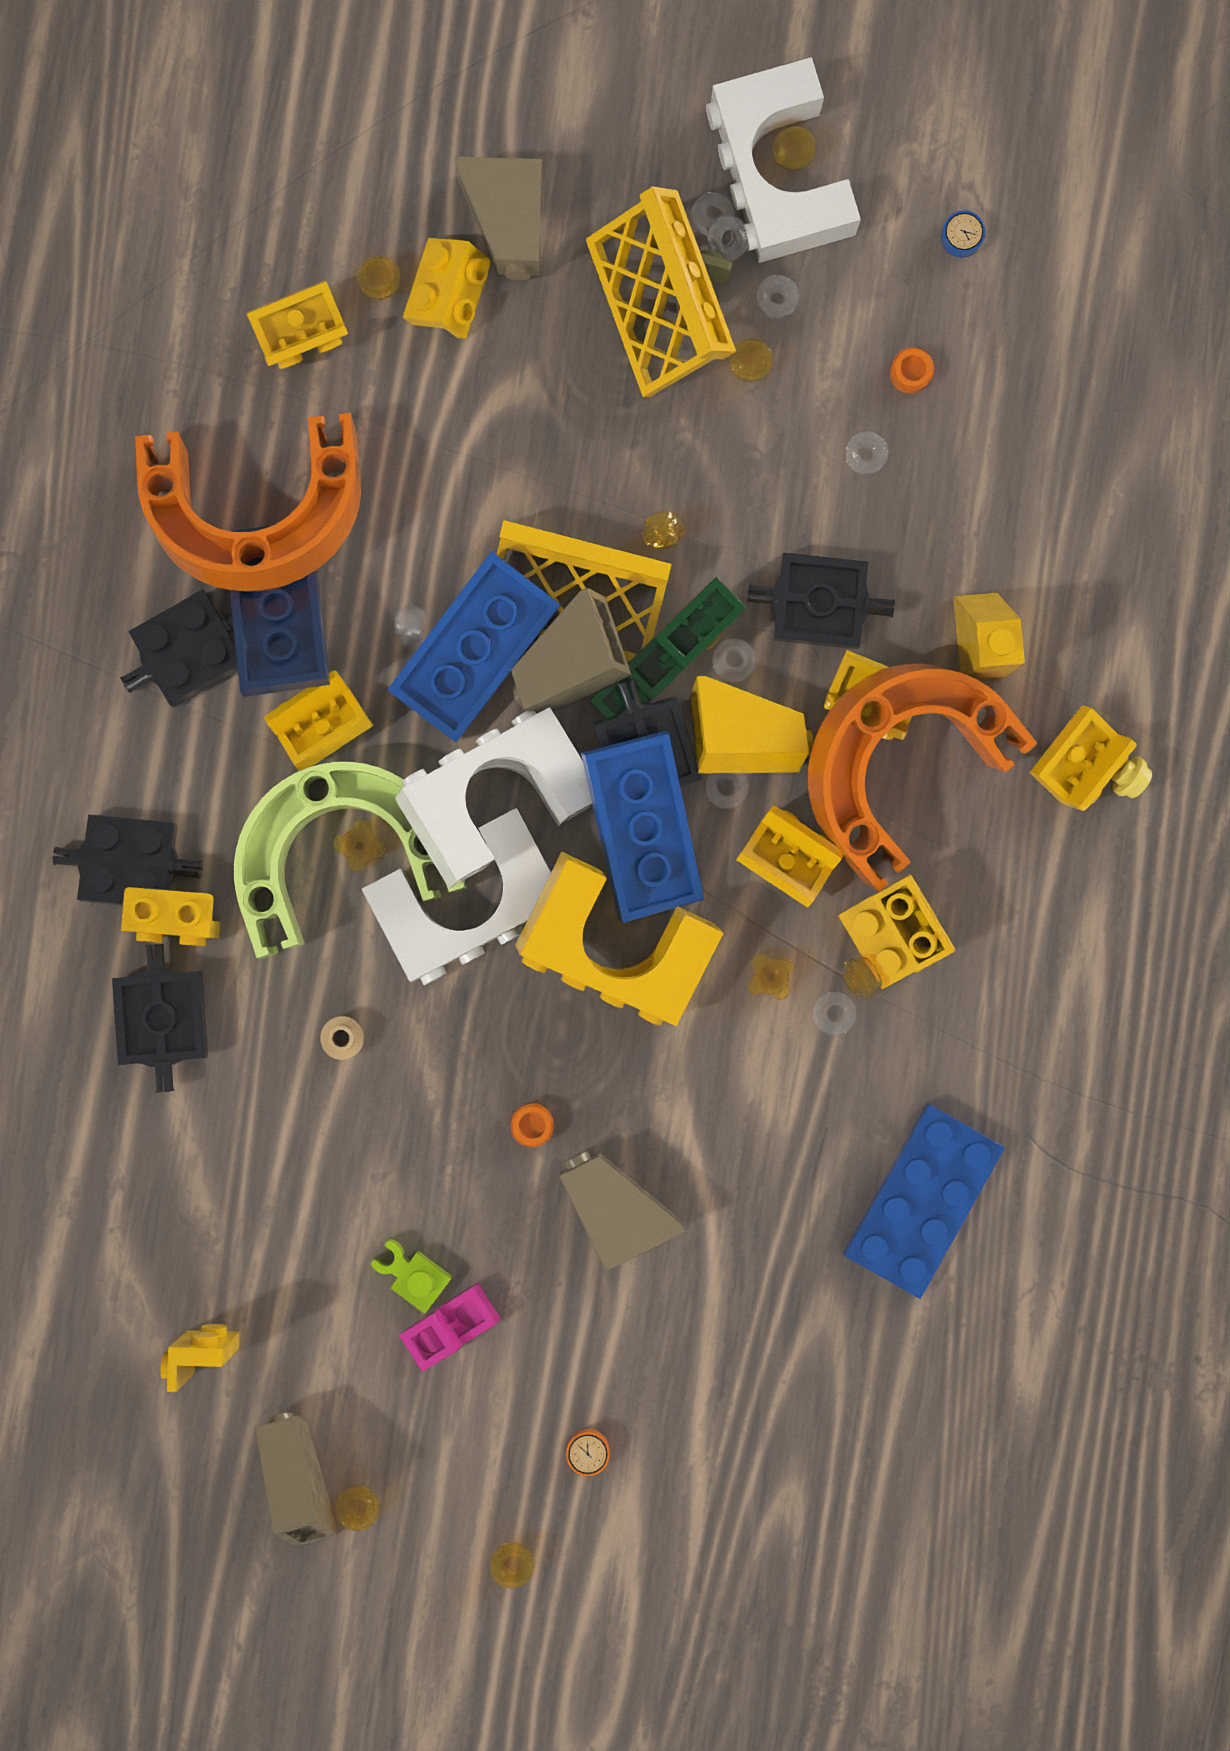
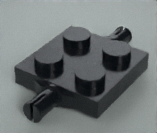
[747,553,895,649]
[120,589,238,708]
[593,679,702,788]
[52,814,203,906]
[112,944,209,1093]

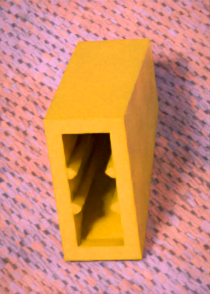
[953,593,1025,681]
[689,676,813,773]

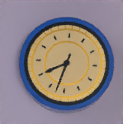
[941,211,986,258]

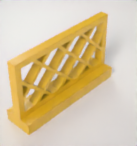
[586,186,736,397]
[497,520,672,661]

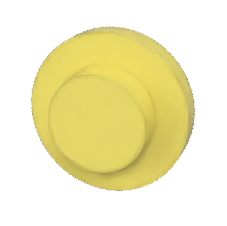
[1111,756,1152,798]

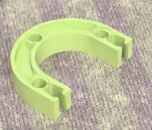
[234,762,467,958]

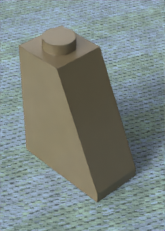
[455,156,543,281]
[511,588,632,714]
[559,1150,685,1271]
[255,1413,338,1547]

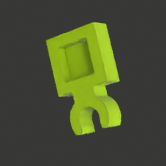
[371,1239,452,1314]

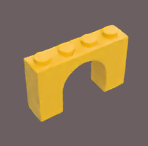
[515,851,724,1026]

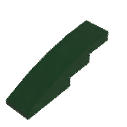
[589,576,747,718]

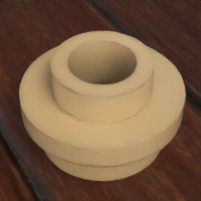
[320,1016,364,1060]

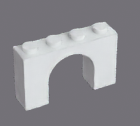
[706,57,861,263]
[395,707,593,889]
[362,808,551,985]

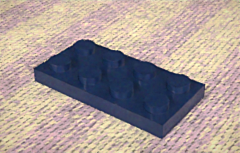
[230,525,330,697]

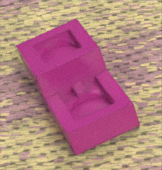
[399,1282,501,1372]

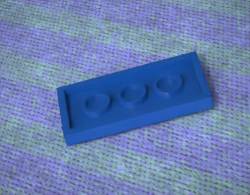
[387,551,561,743]
[581,731,704,923]
[843,1103,1005,1299]

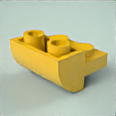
[838,874,956,990]

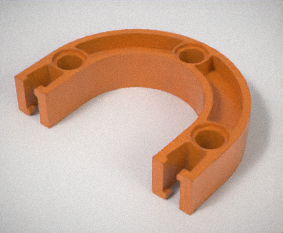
[135,413,361,591]
[808,663,1037,892]

